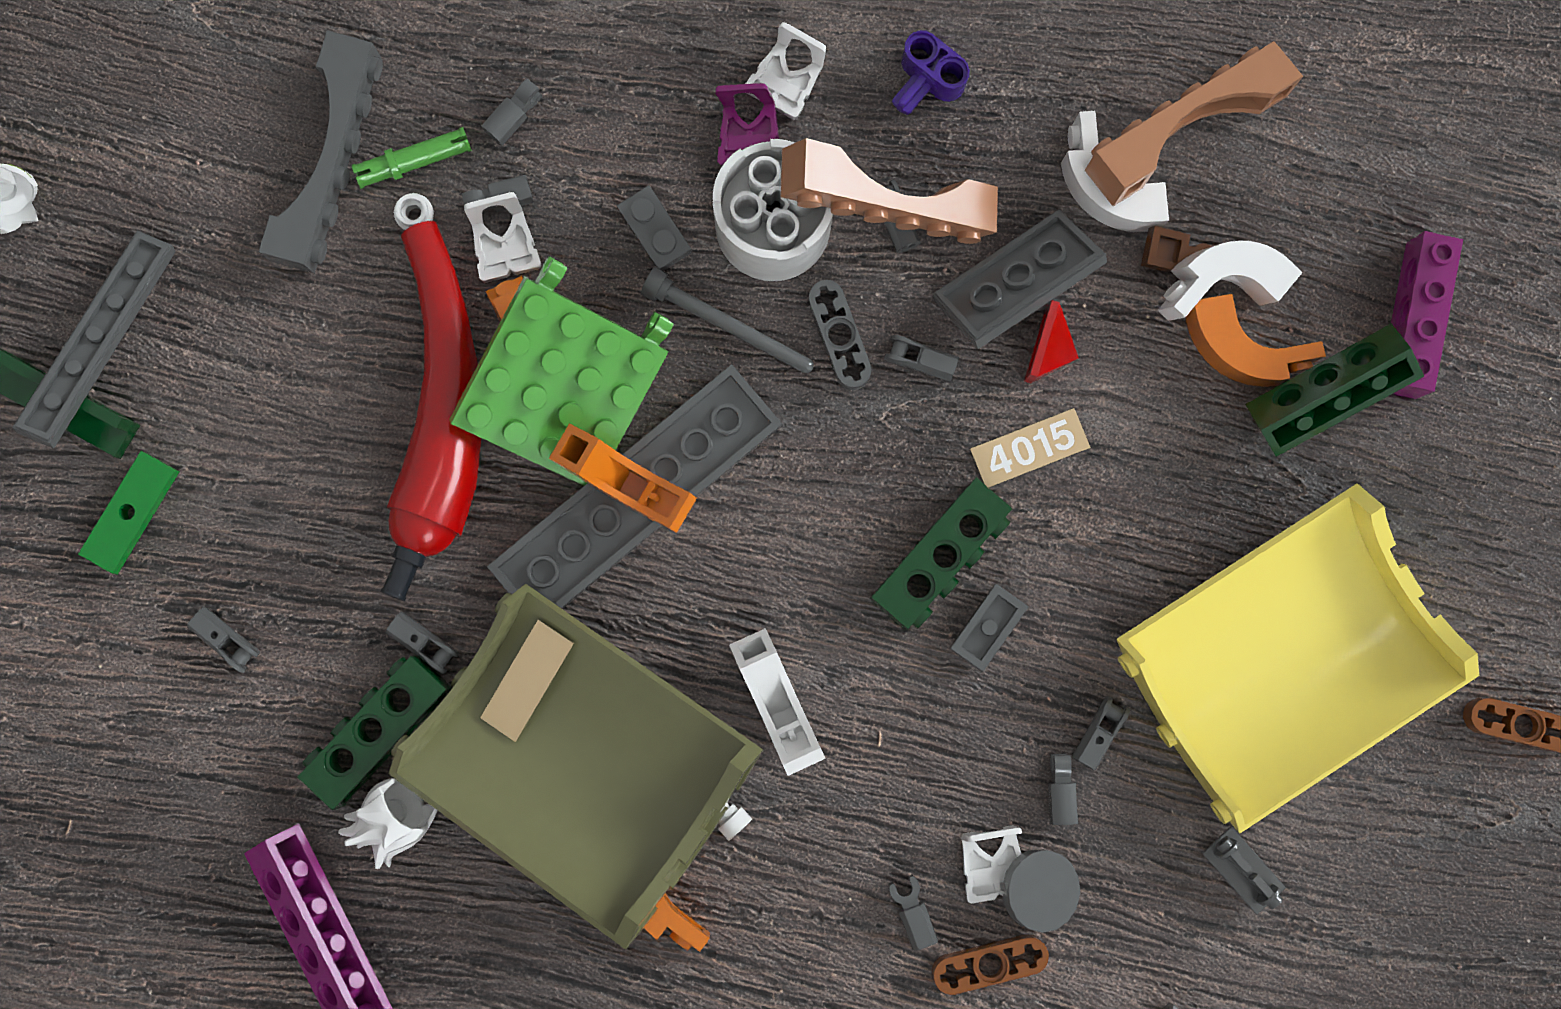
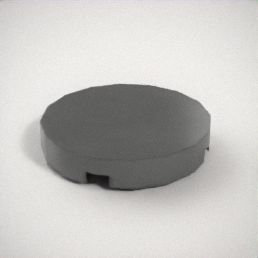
[1003,849,1080,933]

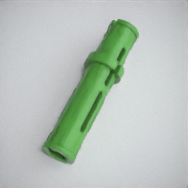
[352,127,472,189]

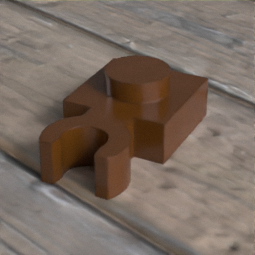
[1141,226,1212,274]

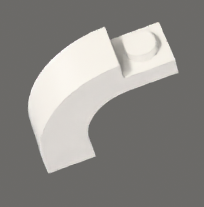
[1061,111,1169,232]
[1158,241,1302,321]
[729,628,825,776]

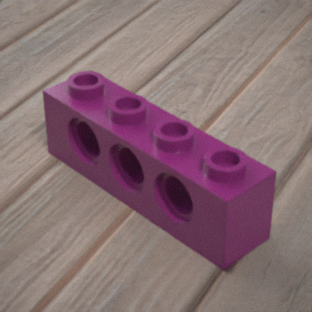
[1391,231,1464,399]

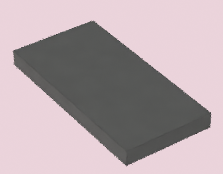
[932,209,1107,349]

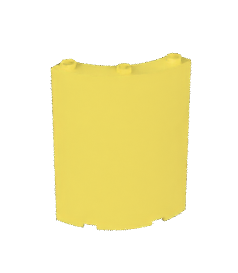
[1117,484,1479,833]

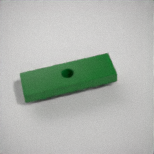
[78,451,180,575]

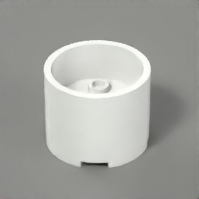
[713,139,833,281]

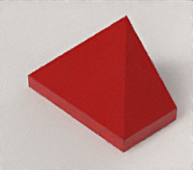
[1024,300,1079,383]

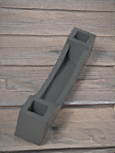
[258,30,383,274]

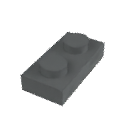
[617,185,692,271]
[949,584,1029,672]

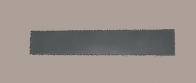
[12,230,176,449]

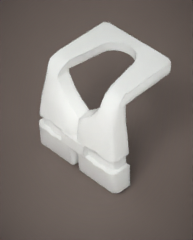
[746,22,826,120]
[464,192,542,283]
[961,825,1022,904]

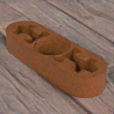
[1463,698,1561,753]
[932,934,1049,995]

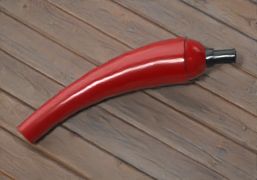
[380,221,482,602]

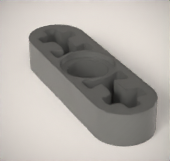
[808,280,871,390]

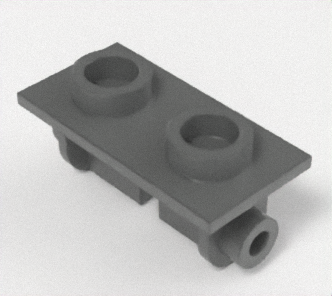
[1202,826,1286,915]

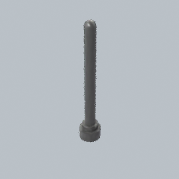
[640,267,814,373]

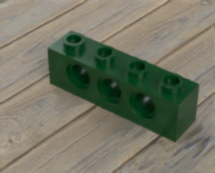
[1245,323,1424,457]
[869,477,1012,630]
[297,656,452,811]

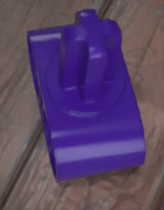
[892,30,970,115]

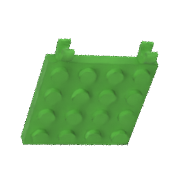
[449,256,674,486]

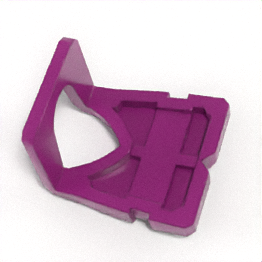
[715,83,779,166]

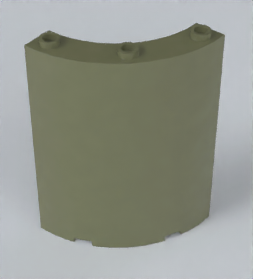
[388,584,763,950]

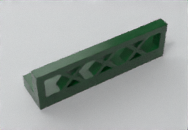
[0,348,141,459]

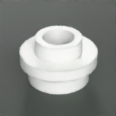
[394,193,434,230]

